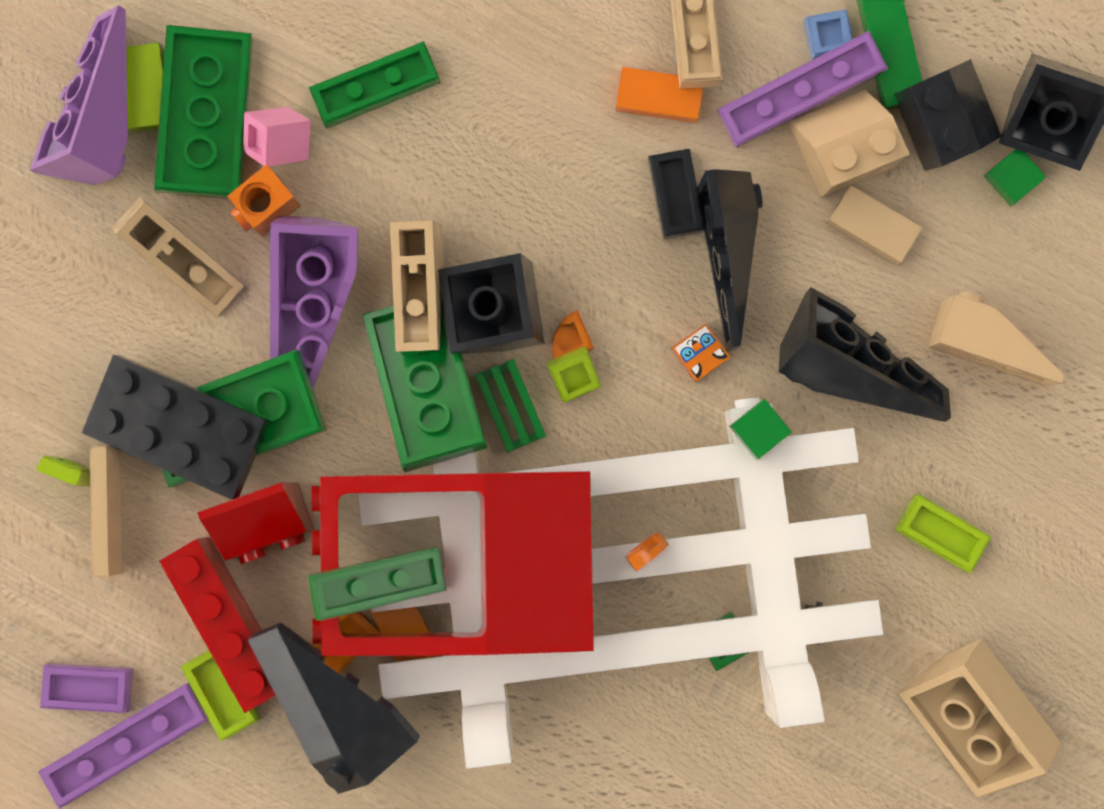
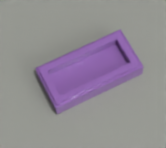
[40,663,133,713]

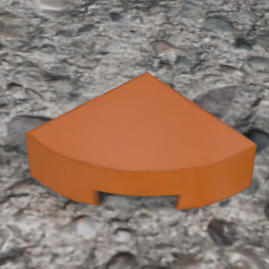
[552,310,594,359]
[625,531,669,572]

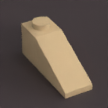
[112,197,244,317]
[390,220,444,352]
[928,292,1065,387]

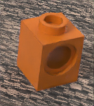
[227,164,301,237]

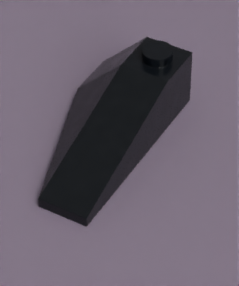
[697,169,763,352]
[778,287,951,422]
[248,622,420,794]

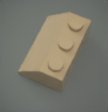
[899,639,1062,797]

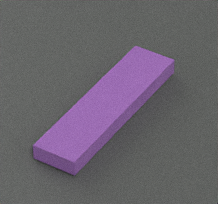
[717,31,888,148]
[38,682,209,809]

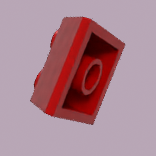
[197,482,315,565]

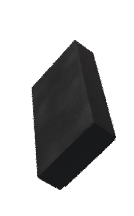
[648,148,705,240]

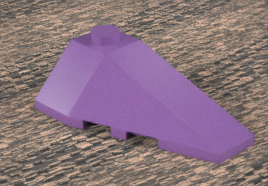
[30,5,128,185]
[270,215,359,390]

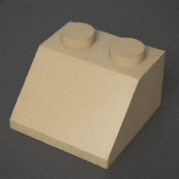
[789,90,910,198]

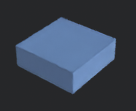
[803,9,853,61]

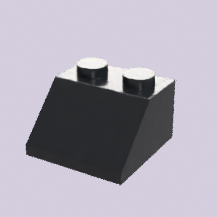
[999,53,1104,171]
[894,59,1001,171]
[438,253,545,354]

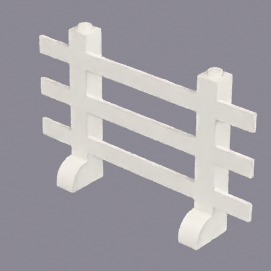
[358,397,883,769]

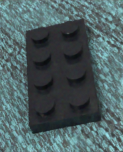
[82,354,270,500]

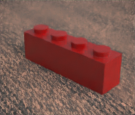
[159,537,275,713]

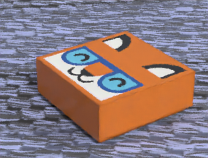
[671,324,730,383]

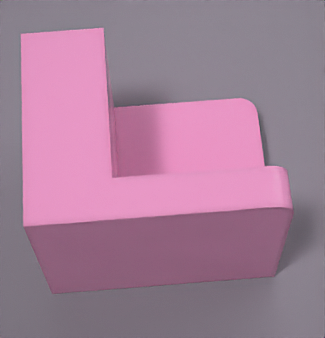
[243,107,311,166]

